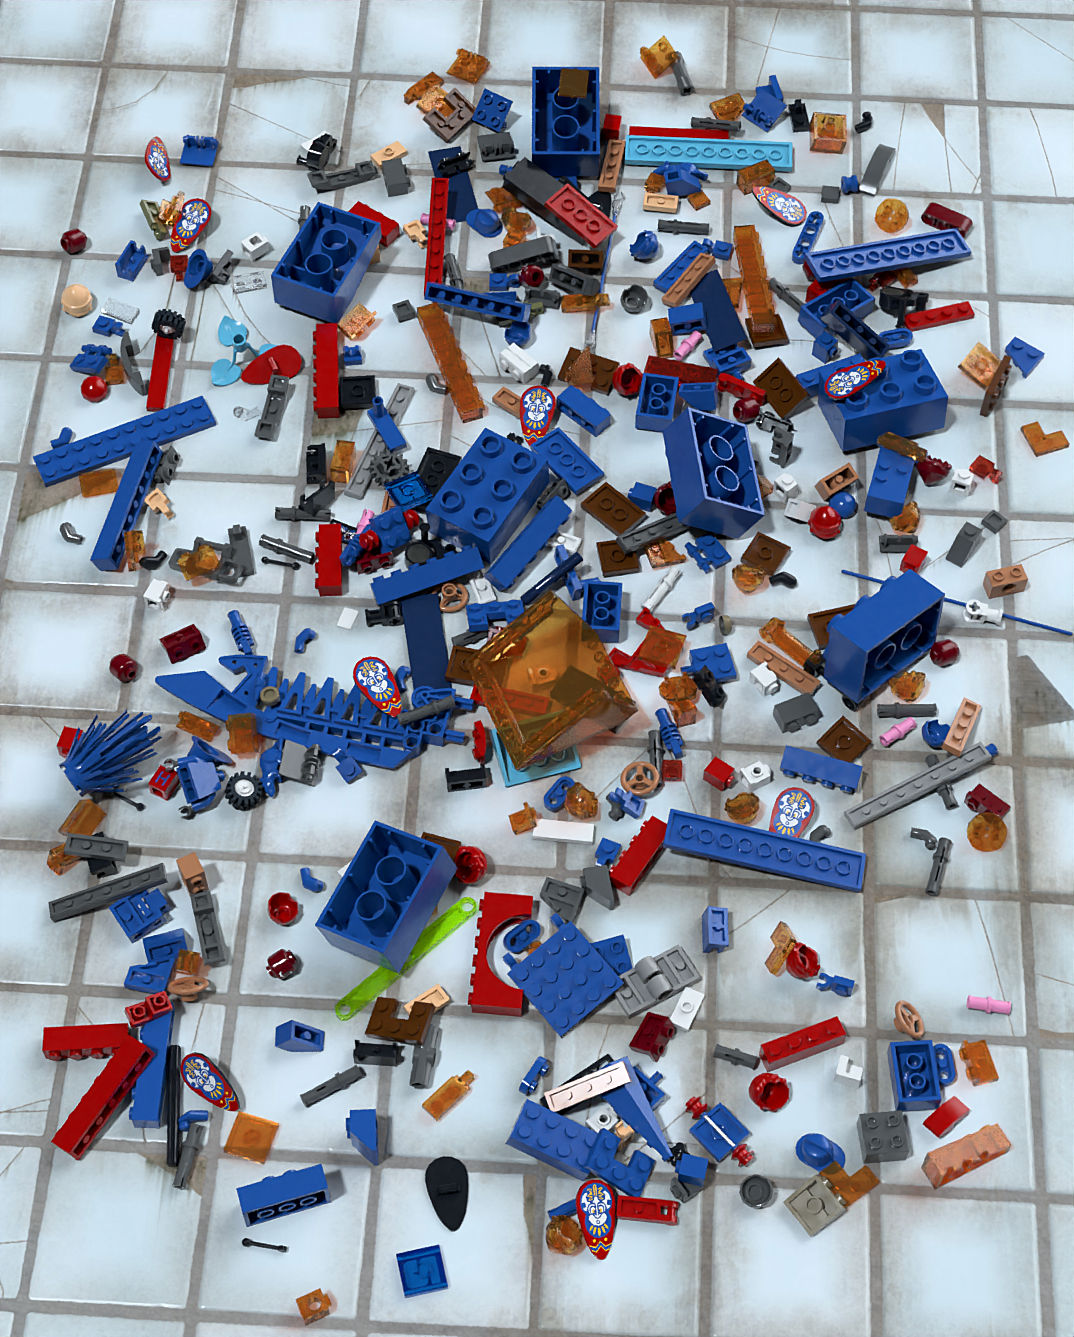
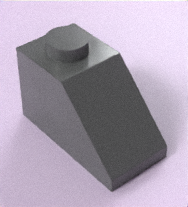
[945,521,983,568]
[580,865,614,910]

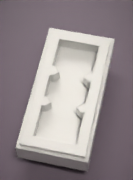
[670,987,705,1032]

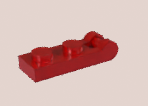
[717,373,766,407]
[616,1195,679,1226]

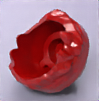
[612,363,643,396]
[807,506,842,539]
[454,846,487,884]
[786,942,821,979]
[749,1073,789,1112]

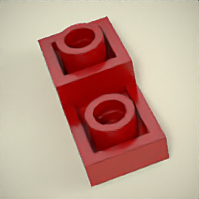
[472,720,486,765]
[124,991,173,1029]
[923,1096,970,1138]

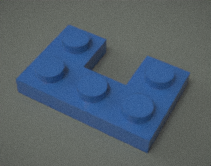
[466,599,526,632]
[584,1128,655,1197]

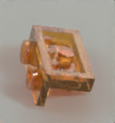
[158,191,185,227]
[124,530,146,572]
[177,544,221,581]
[958,1040,999,1087]

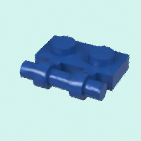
[69,344,112,374]
[684,531,732,573]

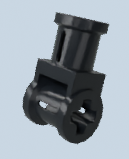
[365,601,404,626]

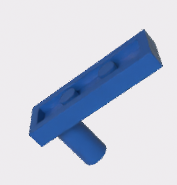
[367,396,407,453]
[554,544,600,601]

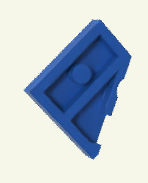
[1004,337,1045,379]
[124,958,176,994]

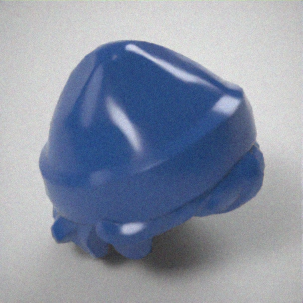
[629,230,659,259]

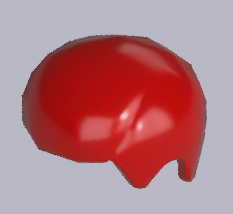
[81,376,108,402]
[267,892,298,925]

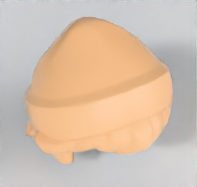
[61,284,93,317]

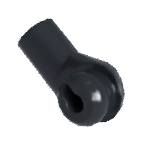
[854,111,873,133]
[539,364,553,387]
[139,550,167,569]
[769,571,797,588]

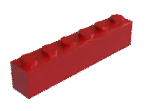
[313,323,340,419]
[51,1035,155,1161]

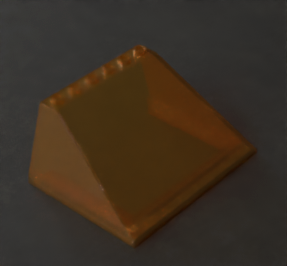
[464,590,638,771]

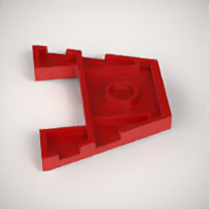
[605,607,684,677]

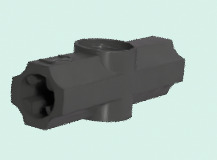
[409,1024,438,1089]

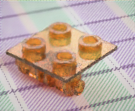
[640,35,679,79]
[447,48,490,84]
[485,187,524,213]

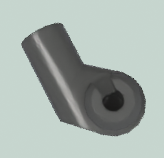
[426,373,448,394]
[60,522,83,544]
[606,793,623,820]
[809,825,831,843]
[910,827,937,849]

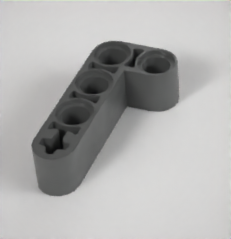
[488,236,559,273]

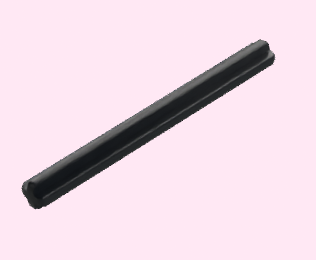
[166,1045,181,1167]

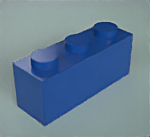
[556,385,611,437]

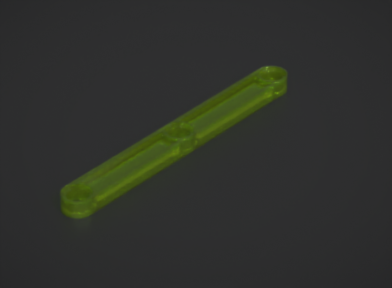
[335,897,476,1021]

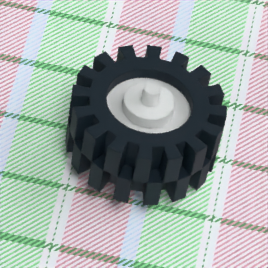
[151,309,186,340]
[225,771,262,810]

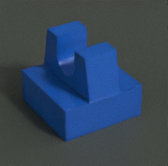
[343,345,362,366]

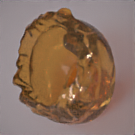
[501,206,531,235]
[890,501,921,534]
[732,564,767,594]
[888,670,926,703]
[564,782,598,820]
[724,792,760,825]
[546,1215,583,1255]

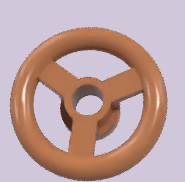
[431,580,468,613]
[620,761,659,796]
[167,976,209,1001]
[894,1000,924,1039]

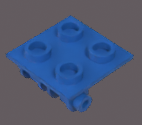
[472,88,513,132]
[742,88,787,132]
[180,135,219,167]
[590,934,633,976]

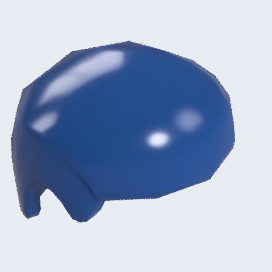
[504,321,531,347]
[828,491,856,519]
[921,719,950,748]

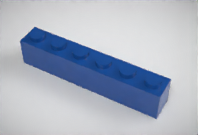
[424,282,532,322]
[484,495,572,591]
[370,544,485,605]
[129,1002,175,1129]

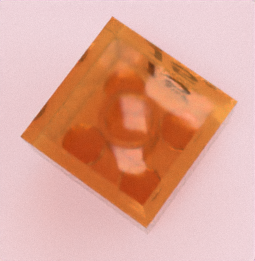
[809,112,847,154]

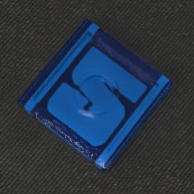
[384,471,433,512]
[396,1244,448,1298]

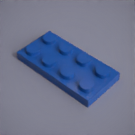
[530,427,604,495]

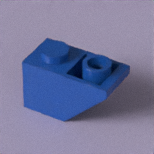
[664,169,701,196]

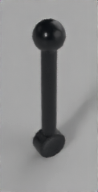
[261,556,300,570]
[108,792,144,812]
[242,1238,287,1253]

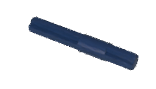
[520,552,583,605]

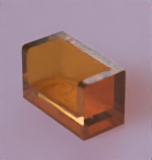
[330,440,356,484]

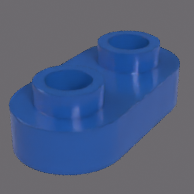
[879,328,913,349]
[544,776,575,811]
[503,919,541,953]
[933,1044,955,1086]
[519,1056,550,1096]

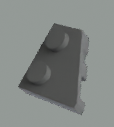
[540,877,585,923]

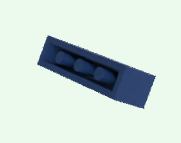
[820,300,890,361]

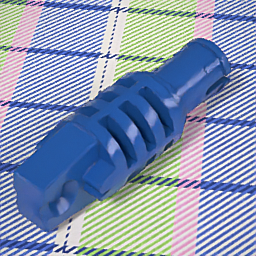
[339,524,372,566]
[227,610,254,655]
[655,708,684,759]

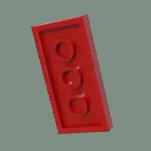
[544,183,618,249]

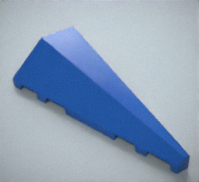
[596,1056,673,1162]

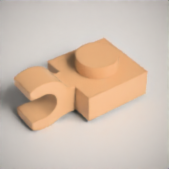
[403,219,427,249]
[144,488,174,520]
[614,1121,635,1152]

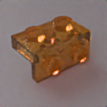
[337,302,377,341]

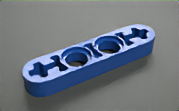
[792,211,824,265]

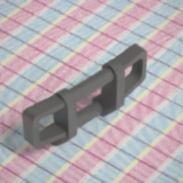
[168,536,243,583]

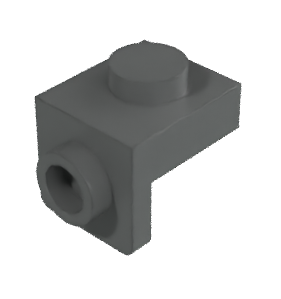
[150,247,171,276]
[670,1177,705,1203]

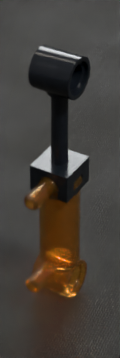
[759,617,869,711]

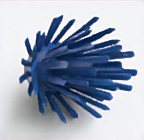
[59,709,162,797]

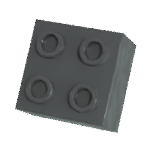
[857,1110,909,1164]

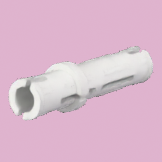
[641,566,681,613]

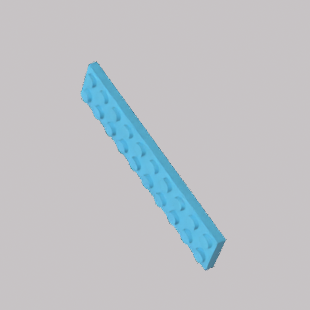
[625,135,792,172]

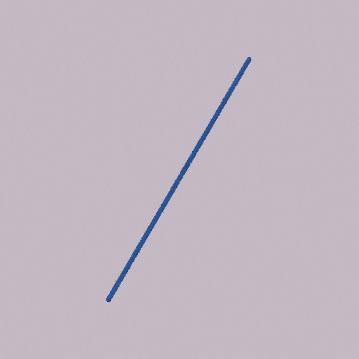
[841,570,1073,636]

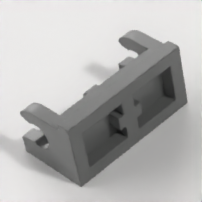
[769,427,794,468]

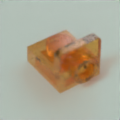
[508,802,538,835]
[47,843,81,876]

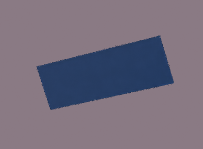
[428,146,478,223]
[690,269,747,352]
[400,593,452,690]

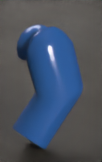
[50,427,73,449]
[300,867,324,892]

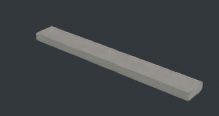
[344,383,415,500]
[844,742,992,830]

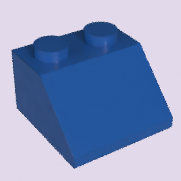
[346,1109,378,1166]

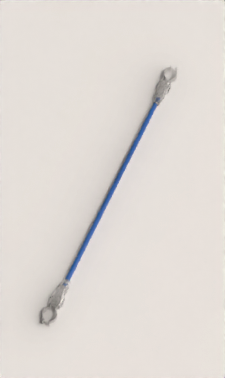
[584,190,624,354]

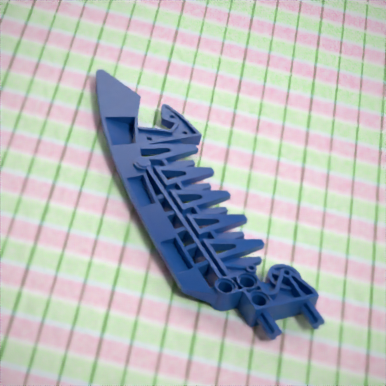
[155,654,474,769]

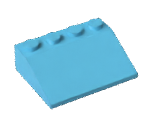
[489,710,581,787]

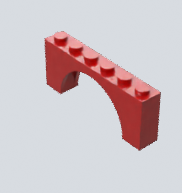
[468,892,533,1017]

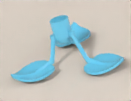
[211,316,277,386]

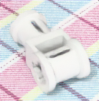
[962,600,1003,625]

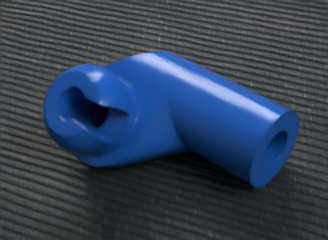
[294,628,316,654]
[394,666,411,694]
[178,1110,208,1132]

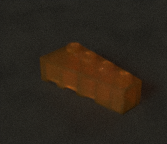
[921,1123,1011,1190]

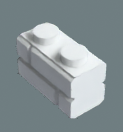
[499,343,539,384]

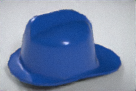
[466,209,503,238]
[184,249,213,289]
[187,736,232,765]
[795,1133,846,1175]

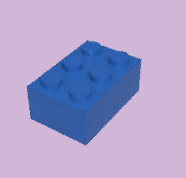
[635,373,679,432]
[581,580,623,643]
[887,1040,942,1111]

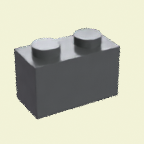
[381,158,411,197]
[773,692,819,733]

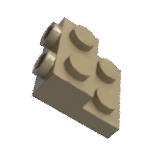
[783,1174,847,1237]

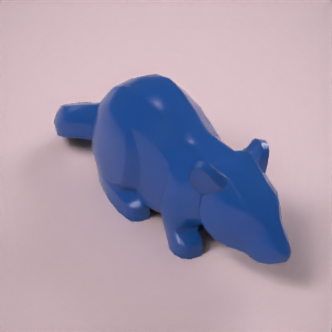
[653,161,708,181]
[259,737,284,797]

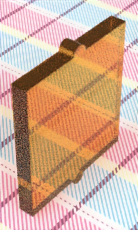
[558,68,589,99]

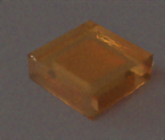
[687,190,711,211]

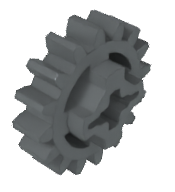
[369,450,409,488]

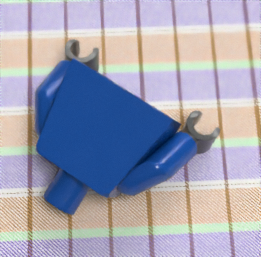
[164,755,225,818]

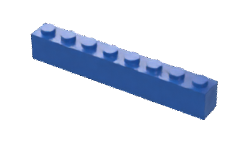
[90,441,163,571]

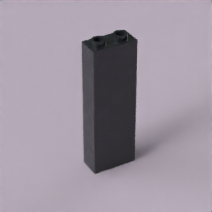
[502,157,586,246]

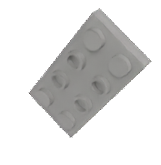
[613,944,700,1018]

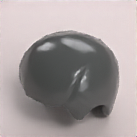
[620,284,648,312]
[739,1174,773,1208]

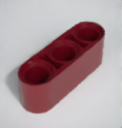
[921,202,973,238]

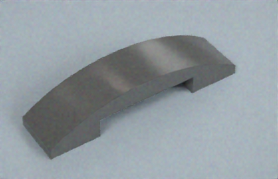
[858,144,896,197]
[307,160,376,190]
[120,331,146,396]
[254,374,289,439]
[190,891,225,966]

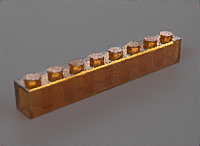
[733,225,777,337]
[417,302,485,424]

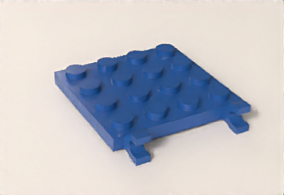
[502,913,624,1038]

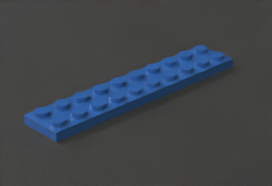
[804,228,972,283]
[33,396,216,487]
[663,809,866,892]

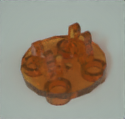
[875,198,909,233]
[659,671,697,705]
[966,812,1007,852]

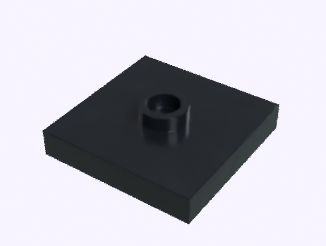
[339,375,376,409]

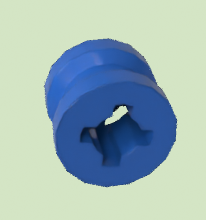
[841,175,858,193]

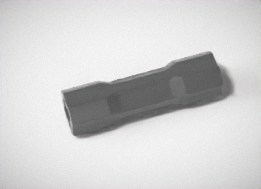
[668,51,694,96]

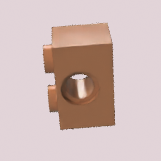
[814,463,859,501]
[983,564,1028,599]
[176,852,209,896]

